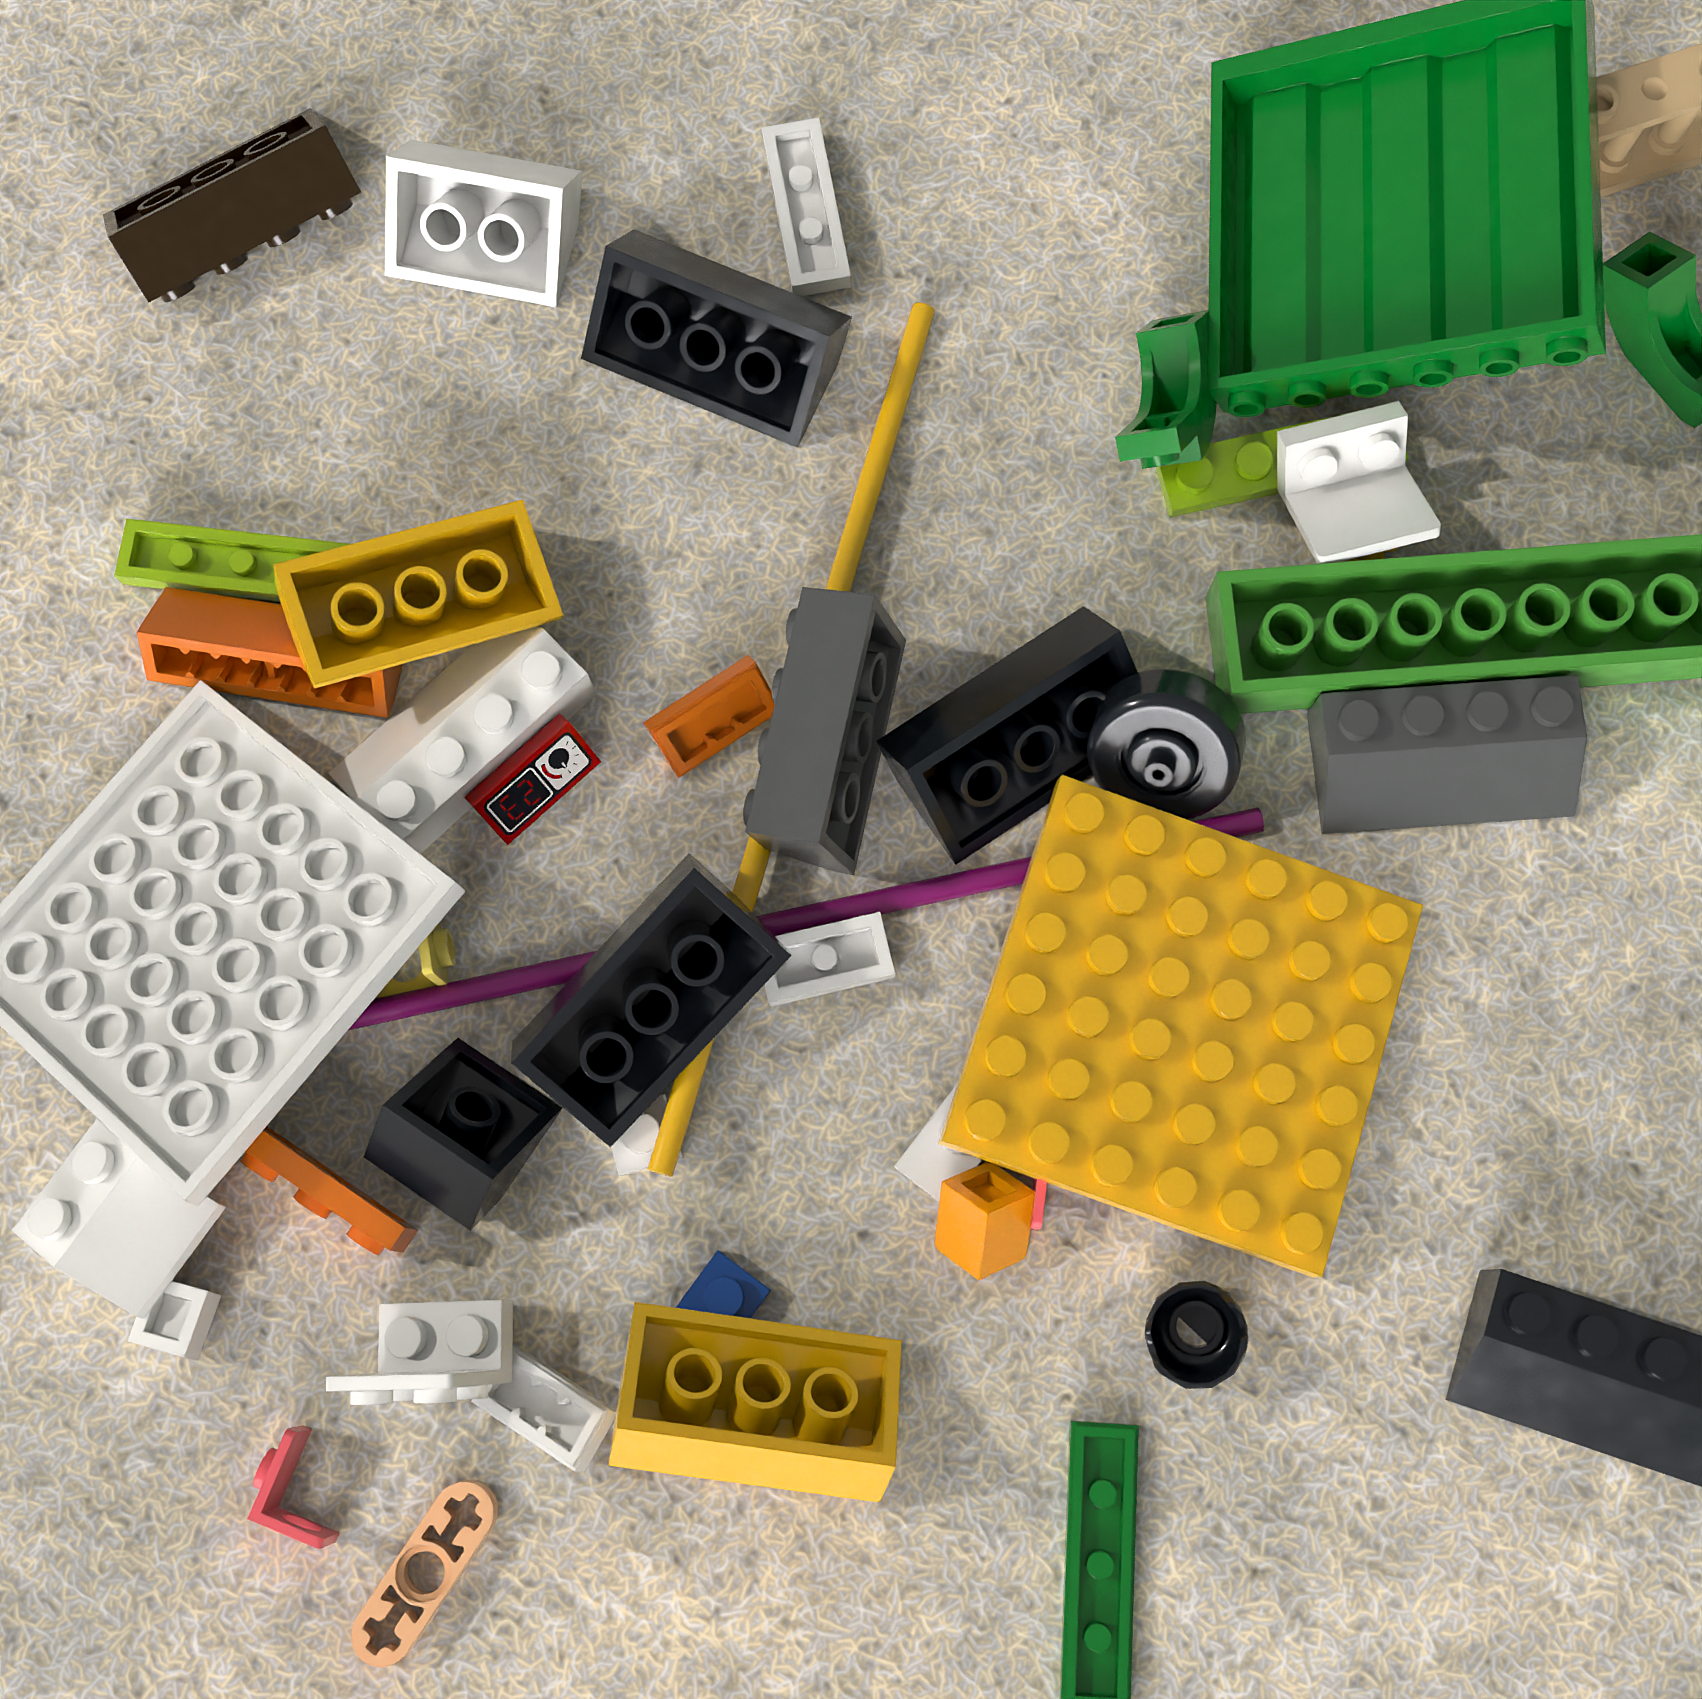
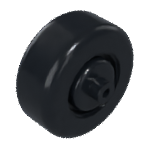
[1087,669,1246,819]

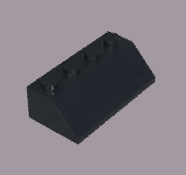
[581,229,852,448]
[876,606,1138,865]
[511,853,792,1148]
[1445,1269,1702,1487]

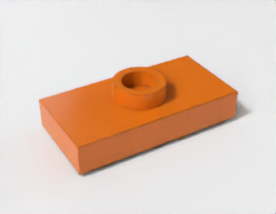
[643,655,775,778]

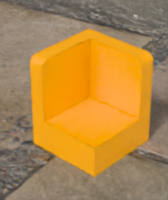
[934,1162,1035,1280]

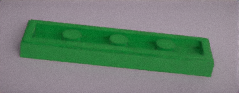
[1059,1420,1139,1699]

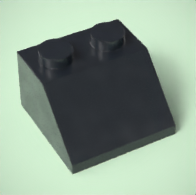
[363,1038,562,1231]

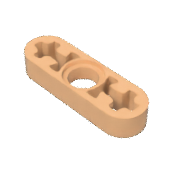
[351,1480,498,1667]

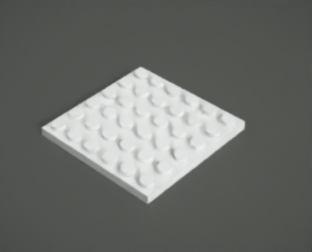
[0,680,465,1206]

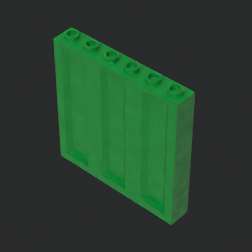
[1207,0,1606,417]

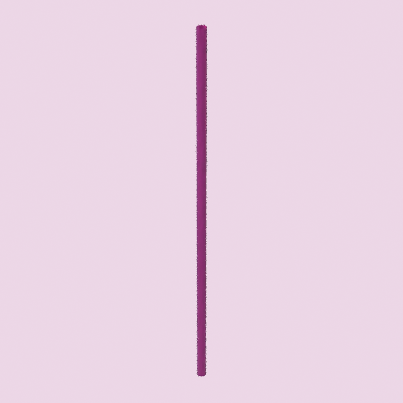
[348,807,1264,1031]

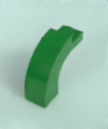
[1603,231,1702,429]

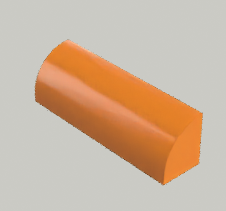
[136,587,403,718]

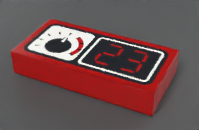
[464,713,601,845]

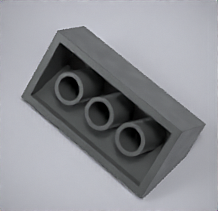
[743,587,906,876]
[1307,675,1587,834]

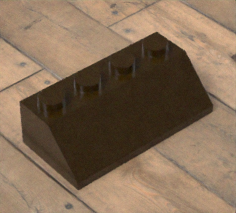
[103,108,361,303]

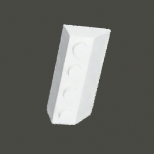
[329,626,597,854]

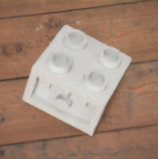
[1277,401,1441,564]
[326,1300,513,1405]

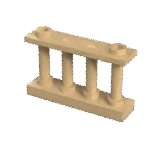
[1597,43,1702,197]

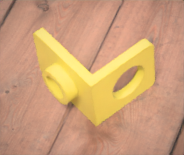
[377,923,456,998]

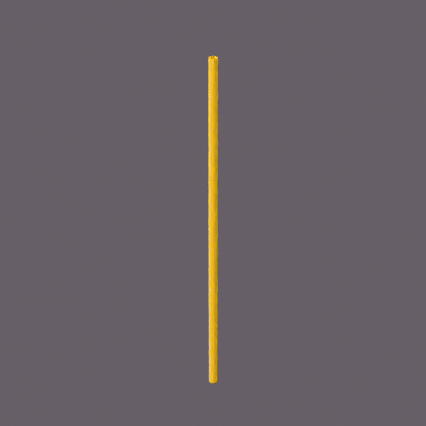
[647,302,935,1177]

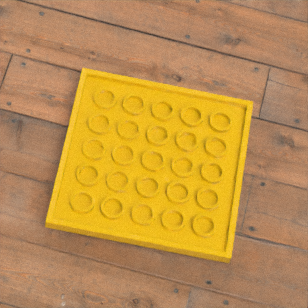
[938,775,1423,1278]

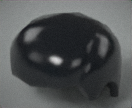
[1145,1281,1248,1389]

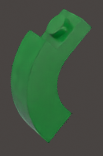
[1115,310,1217,469]

